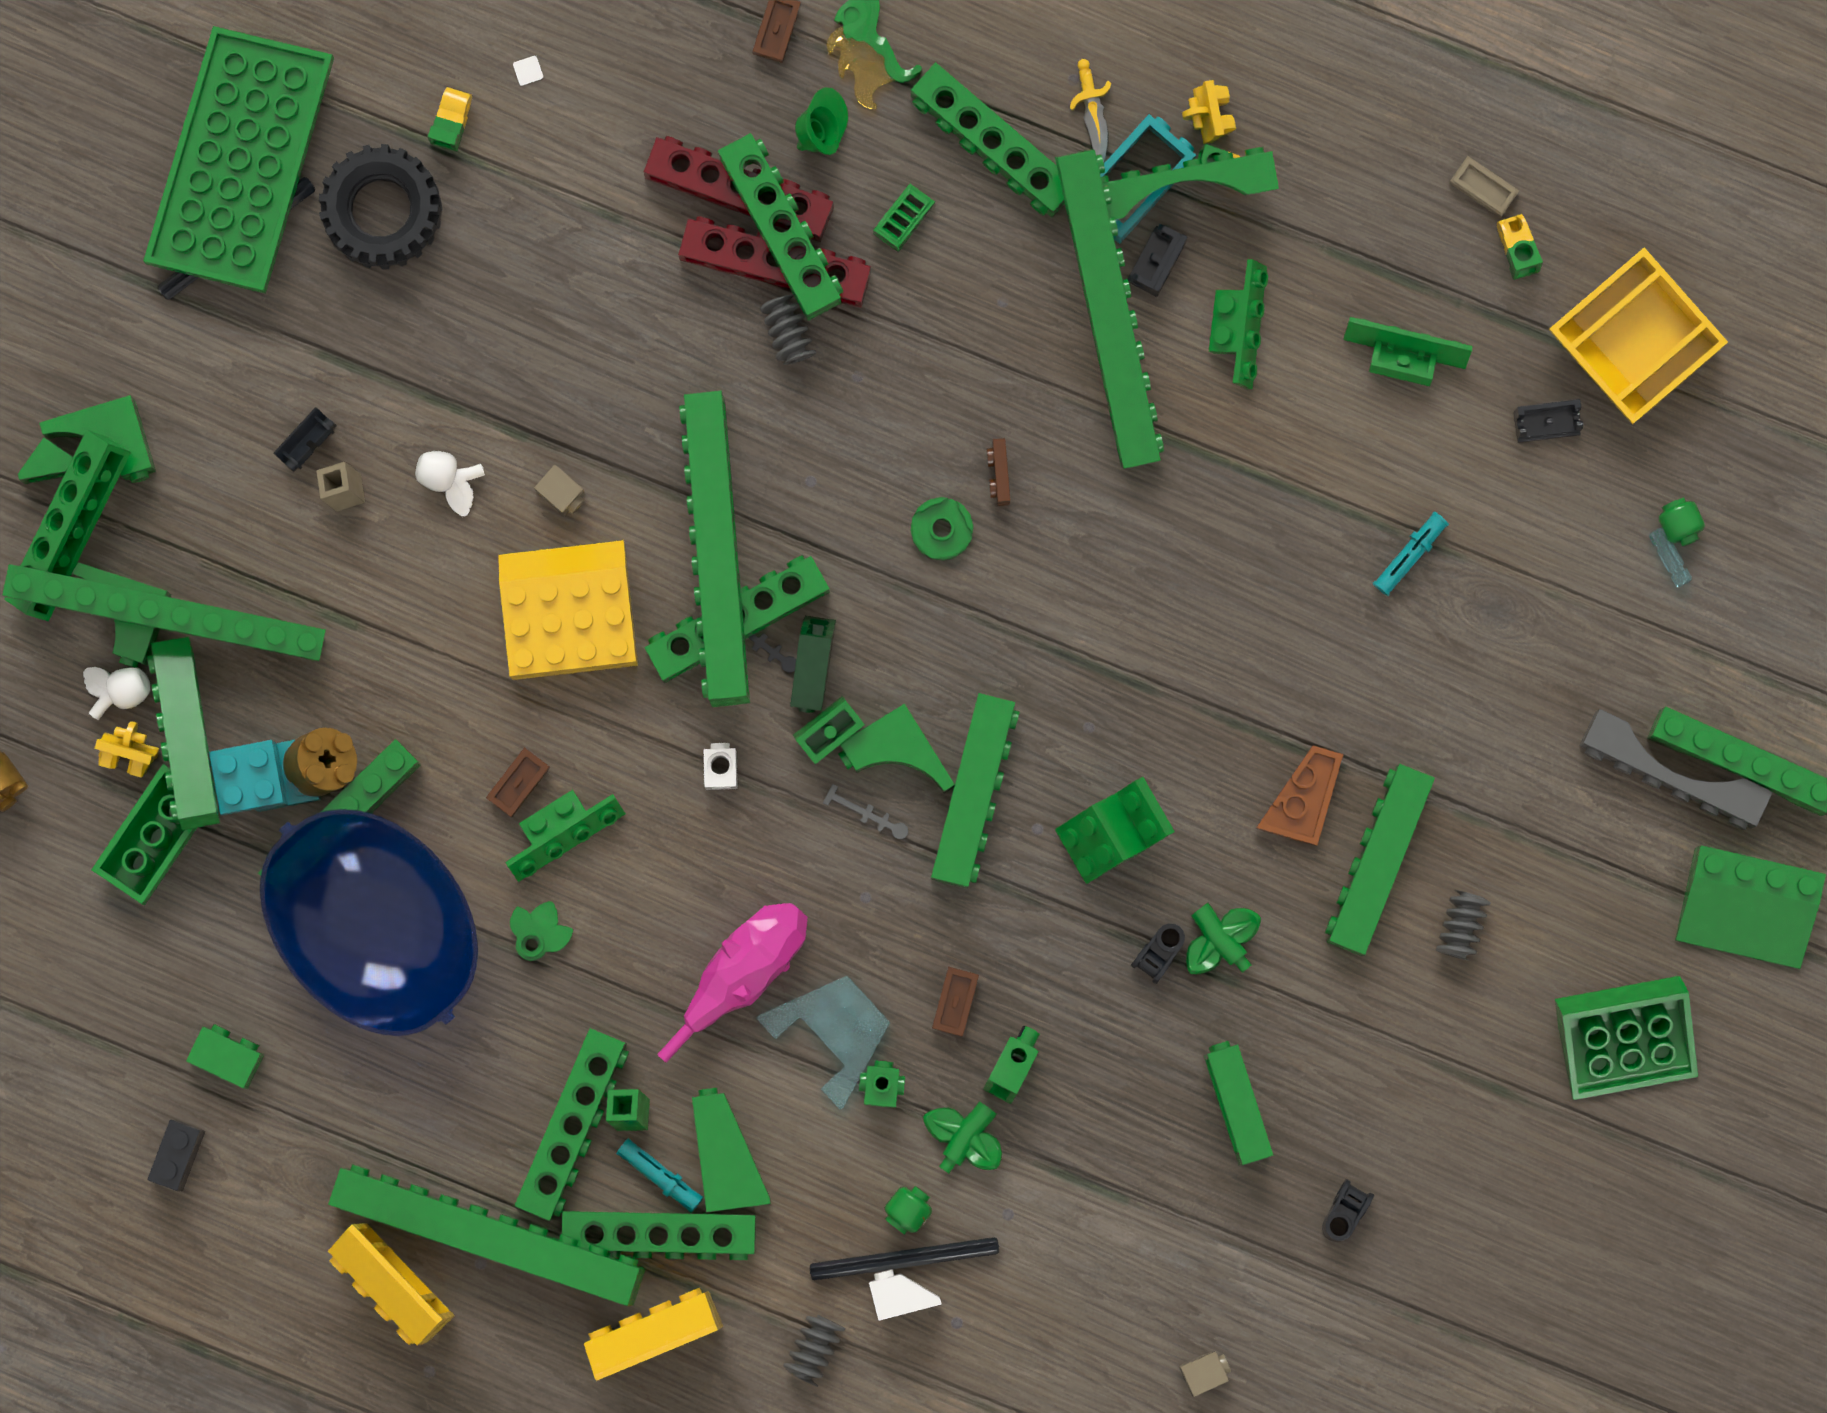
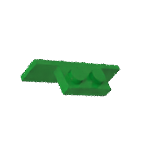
[1209,259,1268,389]
[1343,317,1473,387]
[505,789,626,882]

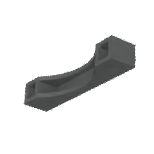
[1579,709,1773,830]

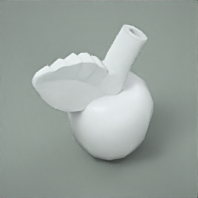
[415,451,485,516]
[83,667,151,720]

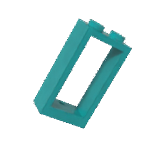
[1100,114,1196,244]

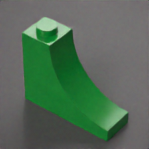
[39,395,156,483]
[73,562,171,668]
[838,704,955,793]

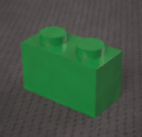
[793,696,865,764]
[186,1024,265,1089]

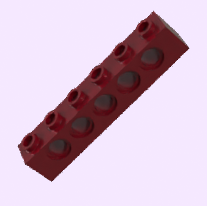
[643,136,834,243]
[678,217,871,308]

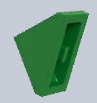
[18,438,73,484]

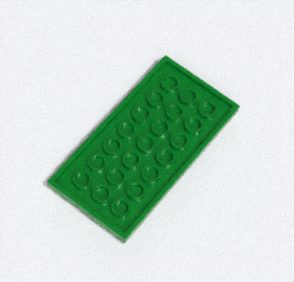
[143,26,334,294]

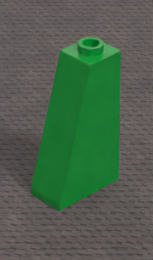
[692,1088,771,1212]

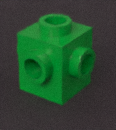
[859,1060,905,1108]

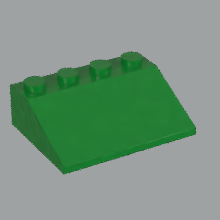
[1675,845,1826,969]
[1555,976,1698,1100]

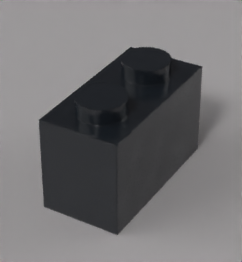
[147,1120,205,1191]

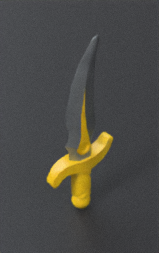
[1070,59,1111,162]

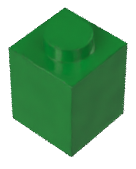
[606,1089,650,1131]

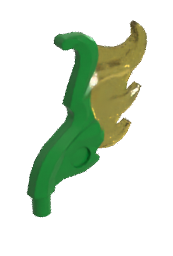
[827,0,922,109]

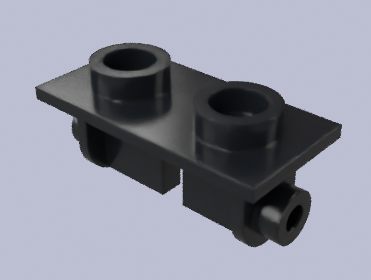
[273,407,337,472]

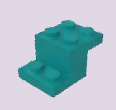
[209,740,321,815]

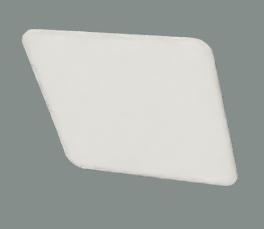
[513,56,543,86]

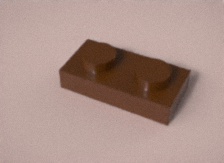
[752,0,801,63]
[987,438,1010,506]
[486,747,551,818]
[932,966,979,1037]

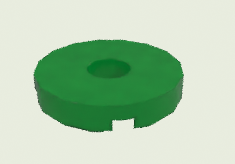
[910,497,973,561]

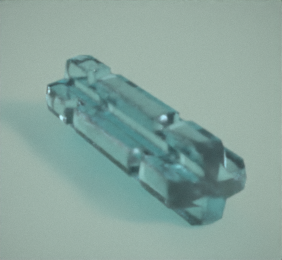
[1649,527,1692,587]

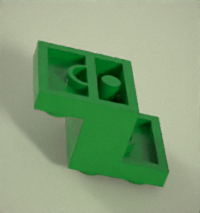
[1055,777,1175,884]

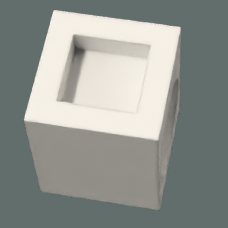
[704,743,738,790]

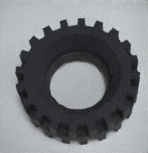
[319,144,442,270]

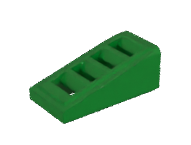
[873,184,935,252]

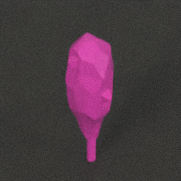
[657,903,808,1063]

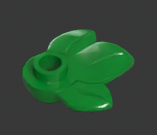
[510,901,573,961]

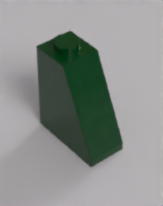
[790,615,836,713]

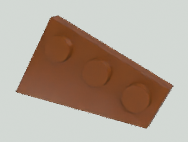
[1255,746,1343,846]

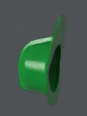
[795,87,848,155]

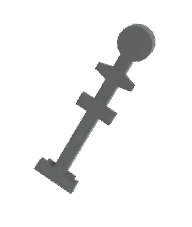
[823,784,908,840]

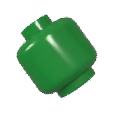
[1658,498,1705,547]
[884,1186,932,1235]

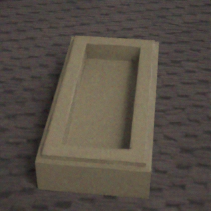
[1449,156,1519,218]

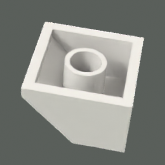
[869,1269,941,1321]

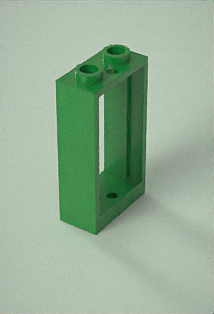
[1204,1041,1274,1165]

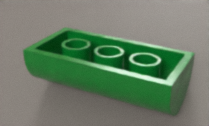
[91,764,198,906]

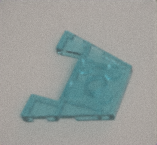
[757,976,890,1110]

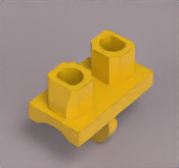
[1182,80,1236,144]
[95,721,159,778]

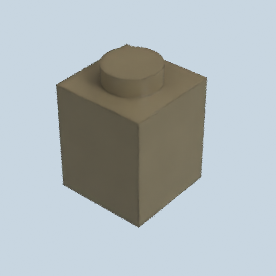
[316,462,365,511]
[534,465,585,517]
[1179,1350,1231,1397]

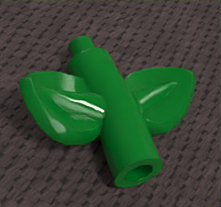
[1186,903,1261,975]
[923,1101,1002,1174]

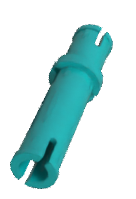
[1373,512,1449,596]
[616,1138,704,1213]

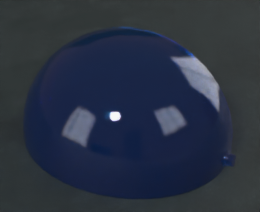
[260,809,478,1036]

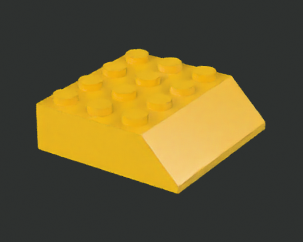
[1549,247,1728,424]
[499,540,638,680]
[328,1223,455,1346]
[584,1288,723,1381]

